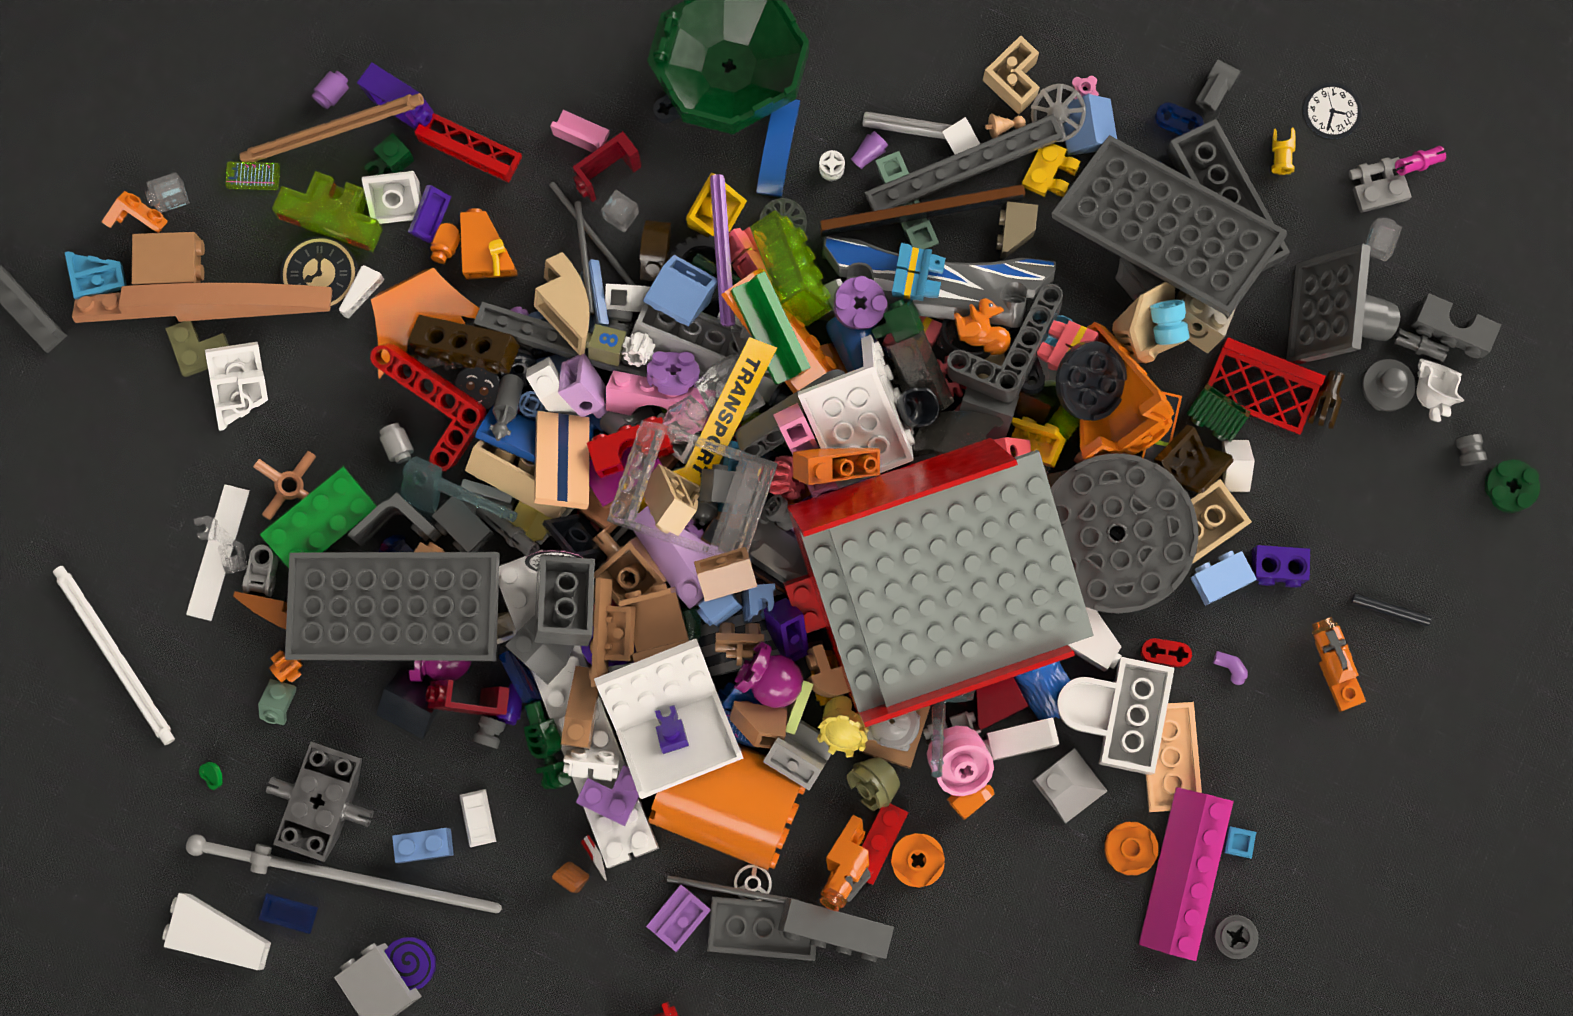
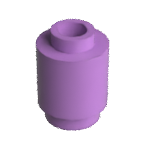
[312,71,349,109]

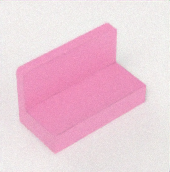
[550,110,610,153]

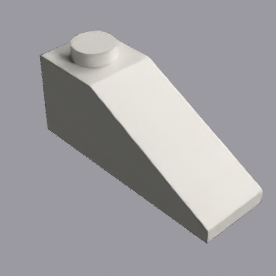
[526,357,579,416]

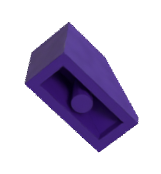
[764,598,809,662]

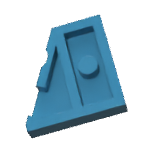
[65,251,127,300]

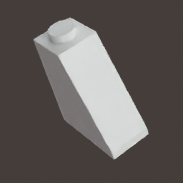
[1069,607,1122,672]
[983,718,1059,761]

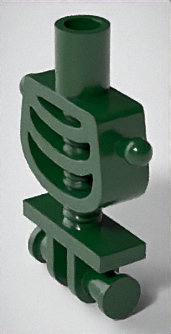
[524,701,571,789]

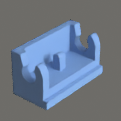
[741,584,775,623]

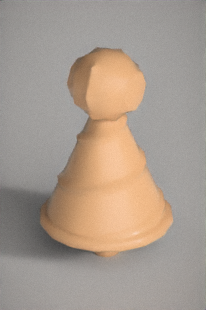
[985,114,1026,139]

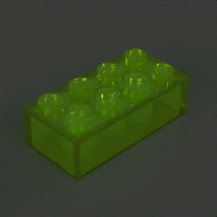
[750,210,833,326]

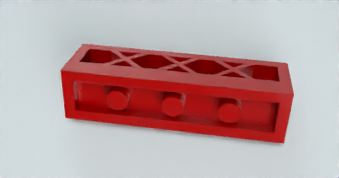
[414,113,523,183]

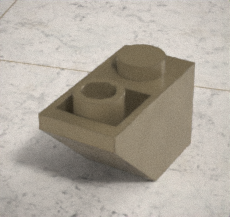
[996,202,1038,259]

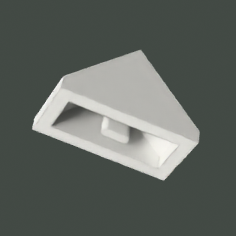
[1222,440,1254,492]

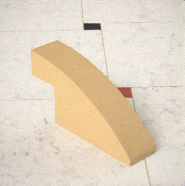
[534,252,590,356]

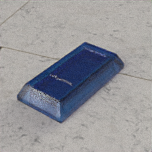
[258,893,318,934]

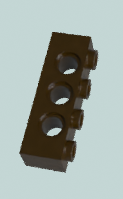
[408,315,520,374]

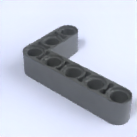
[947,284,1063,403]
[735,369,846,460]

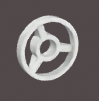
[734,865,772,901]

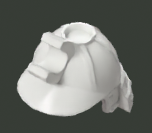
[1416,359,1464,422]

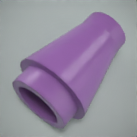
[851,131,888,169]

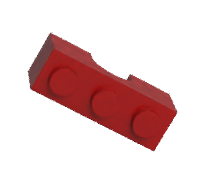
[586,416,675,478]

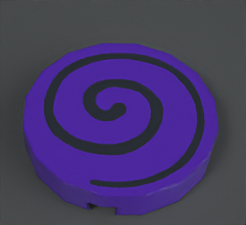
[385,937,436,990]

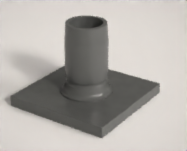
[1286,244,1400,365]

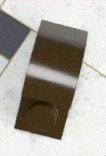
[640,220,671,281]

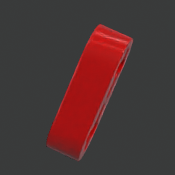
[1140,638,1192,667]

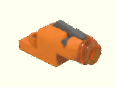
[1312,617,1366,712]
[820,815,871,911]

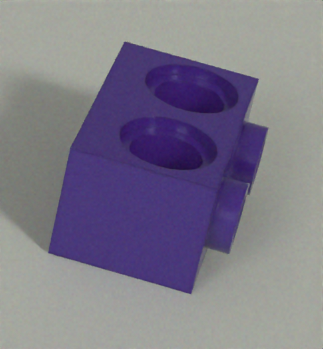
[1252,545,1310,587]

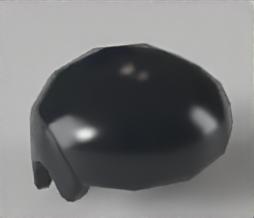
[897,388,939,428]

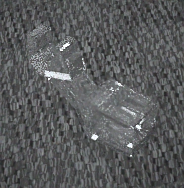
[194,516,247,574]

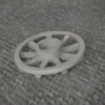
[1031,84,1086,142]

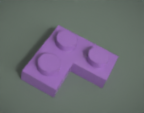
[576,765,639,826]

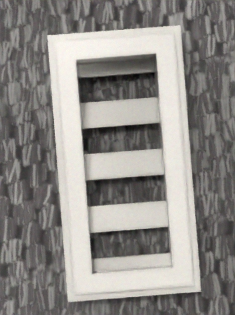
[339,265,384,319]

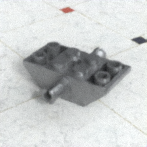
[266,742,374,862]

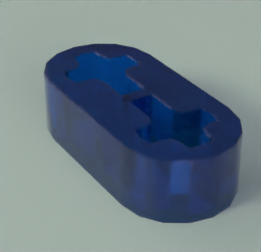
[1155,102,1204,136]

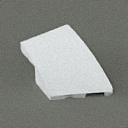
[205,342,268,431]

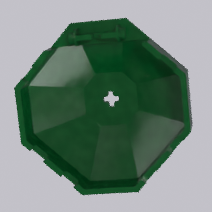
[647,0,809,134]

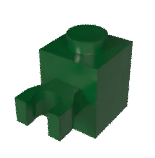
[364,133,414,175]
[872,298,924,342]

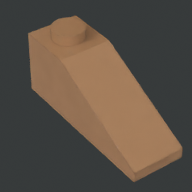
[561,666,599,750]

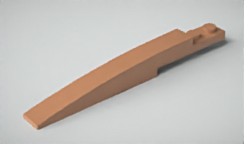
[72,283,332,323]

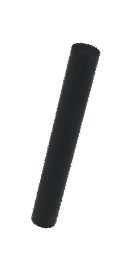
[1351,593,1432,626]

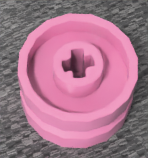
[927,726,994,796]

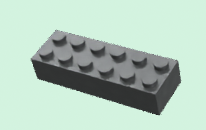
[1166,119,1290,272]

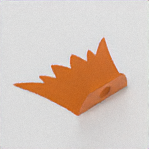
[371,268,480,379]

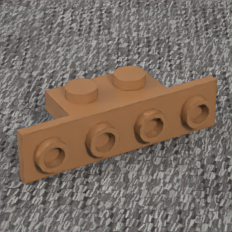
[589,578,636,687]

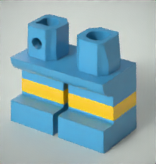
[892,243,946,301]

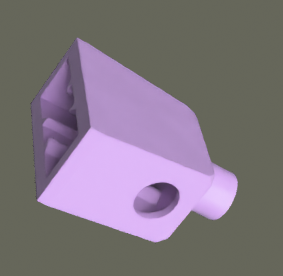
[558,353,608,418]

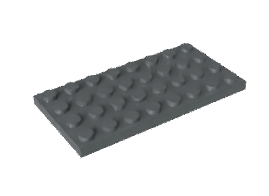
[1051,135,1287,317]
[285,552,500,661]

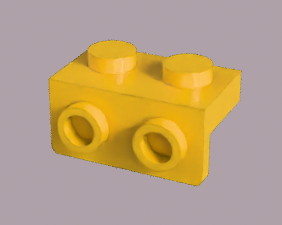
[1011,417,1066,468]

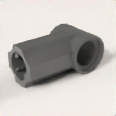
[1195,59,1240,113]
[599,405,655,435]

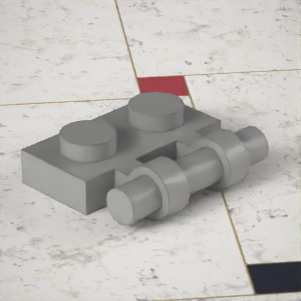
[1349,157,1412,213]

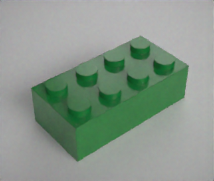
[260,466,377,568]

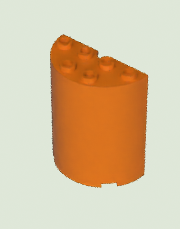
[648,744,806,870]

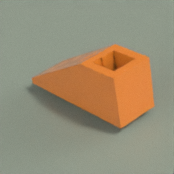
[793,448,880,485]

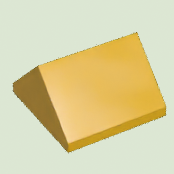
[686,173,747,237]

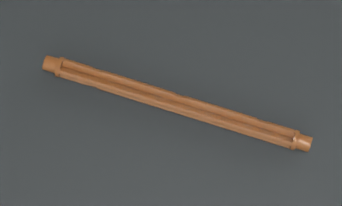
[240,93,424,164]

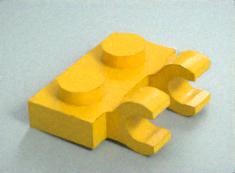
[1022,143,1080,197]

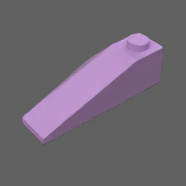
[629,506,722,609]

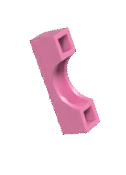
[606,370,715,431]
[773,403,839,498]

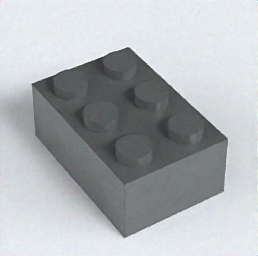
[534,555,595,646]

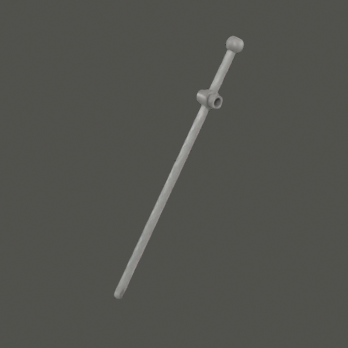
[186,835,502,913]

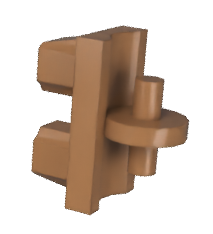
[715,622,764,666]

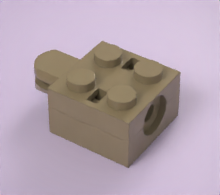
[1175,290,1236,354]

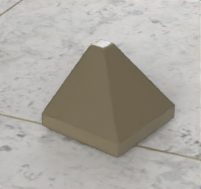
[497,612,517,644]

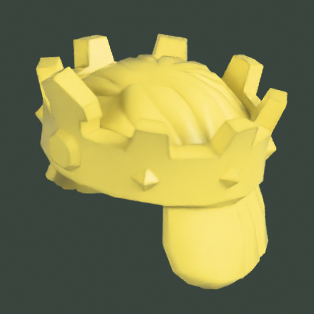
[817,695,869,758]

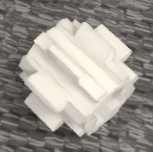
[621,332,655,367]

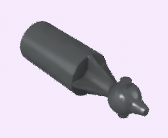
[489,374,524,441]

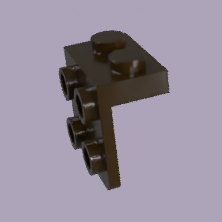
[1154,425,1234,493]

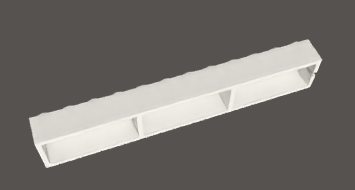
[499,550,659,868]

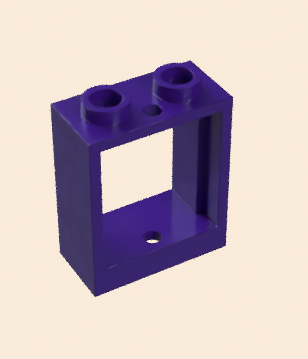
[357,62,434,130]

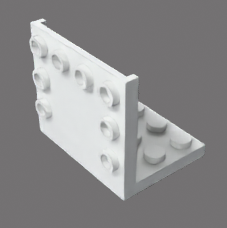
[798,335,915,488]
[594,639,743,799]

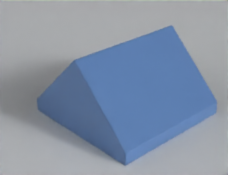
[1063,94,1117,156]

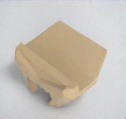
[1113,282,1185,363]

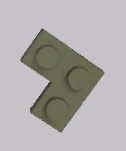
[166,321,229,377]

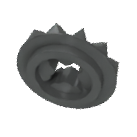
[1214,915,1259,959]

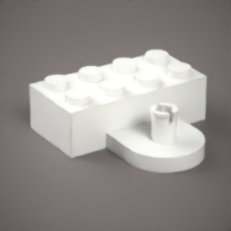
[1057,657,1174,775]

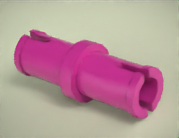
[1395,146,1446,176]

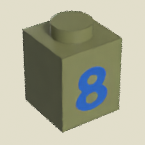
[585,324,626,367]

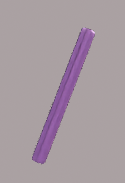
[710,174,735,327]

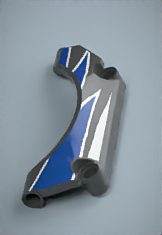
[822,236,1056,328]

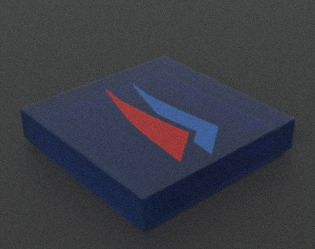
[499,651,543,703]

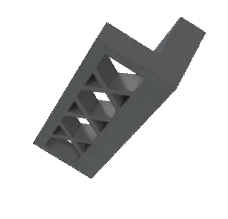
[0,264,67,353]

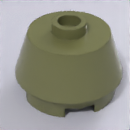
[847,757,900,811]

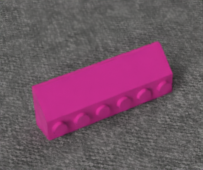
[1139,787,1234,961]

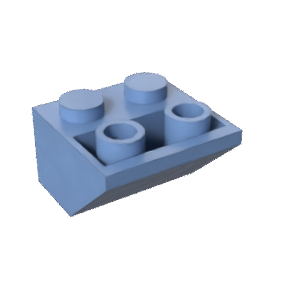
[643,255,718,327]

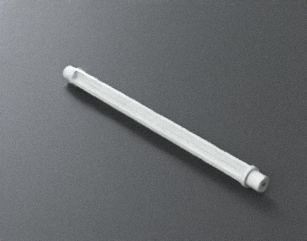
[53,566,175,745]

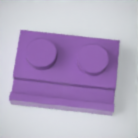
[646,885,711,952]

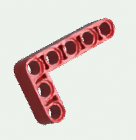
[370,343,487,471]

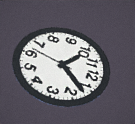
[1304,83,1362,139]

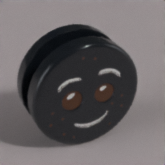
[454,367,502,412]

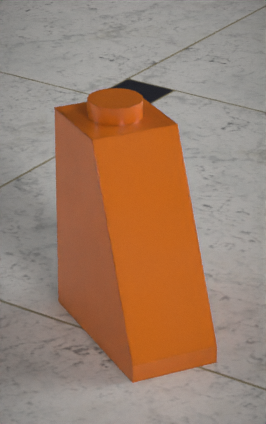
[460,208,517,279]

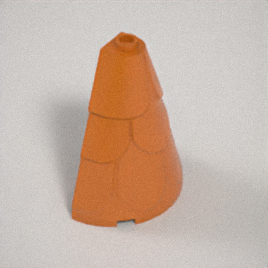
[1080,322,1174,459]

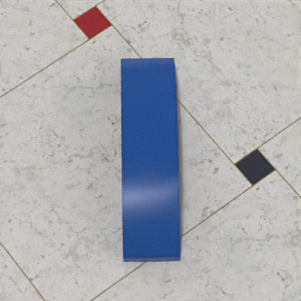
[756,100,800,198]

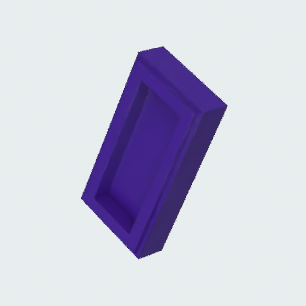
[408,185,452,243]

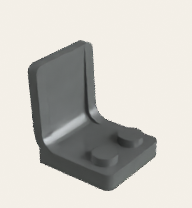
[348,492,442,546]

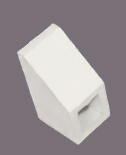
[605,284,650,312]

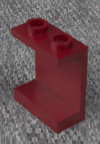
[573,131,642,202]
[426,680,510,716]

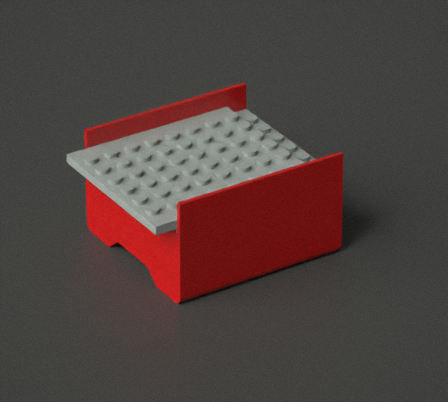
[783,438,1094,728]

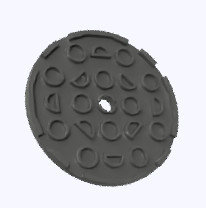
[1051,453,1198,614]

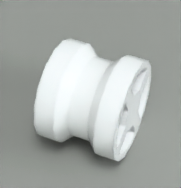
[819,150,845,181]

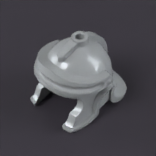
[867,711,921,751]

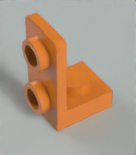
[102,191,168,233]

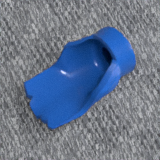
[1014,661,1071,721]

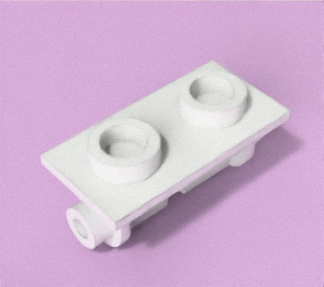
[563,748,621,781]

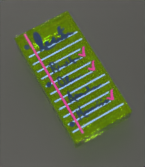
[225,161,280,190]

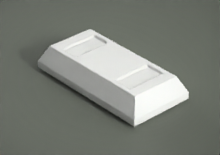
[459,789,496,847]

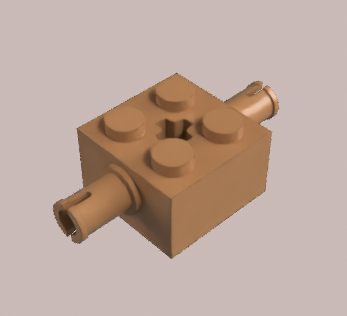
[592,529,667,606]

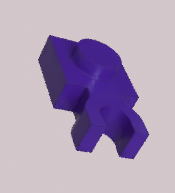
[655,705,689,754]

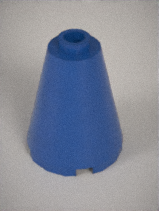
[826,317,877,373]

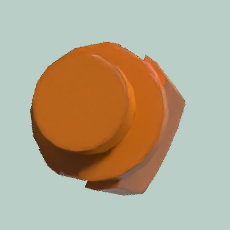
[430,223,460,264]

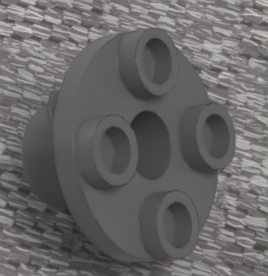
[1362,359,1416,411]

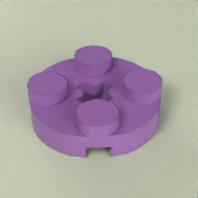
[833,276,887,330]
[646,351,700,395]

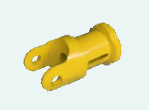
[1271,127,1296,175]

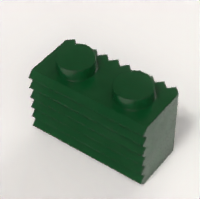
[1187,384,1251,442]

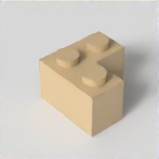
[983,36,1040,115]

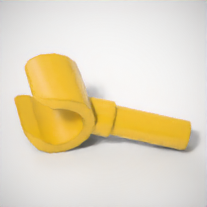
[489,239,506,277]

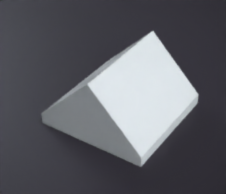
[362,171,421,225]

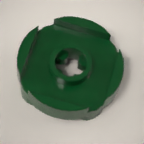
[1485,460,1540,513]

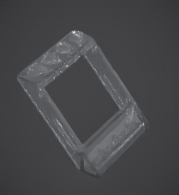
[607,421,778,557]

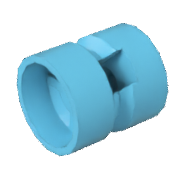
[1150,300,1190,345]

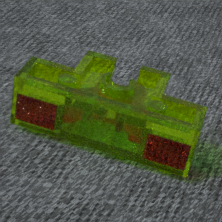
[272,171,383,252]

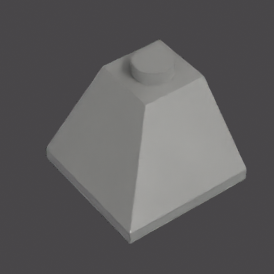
[1032,748,1107,823]

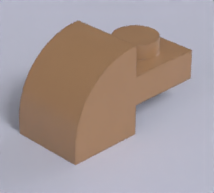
[806,644,849,698]

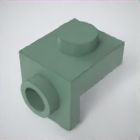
[258,679,296,725]

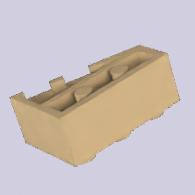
[641,464,700,536]

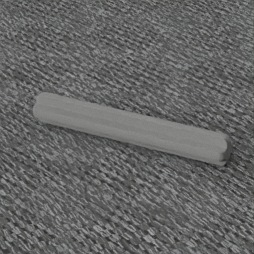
[862,112,952,139]

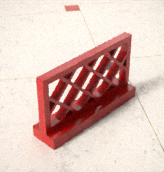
[1207,337,1326,435]

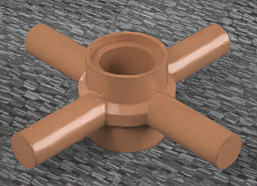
[253,451,316,520]

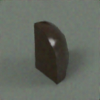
[1015,390,1057,426]

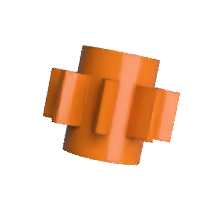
[269,650,303,682]

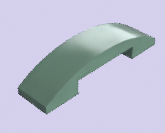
[875,151,939,250]

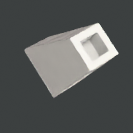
[163,893,271,970]

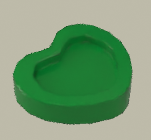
[199,762,223,790]

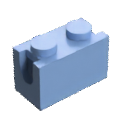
[1191,551,1257,606]

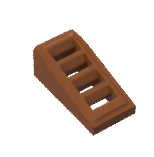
[552,862,590,893]

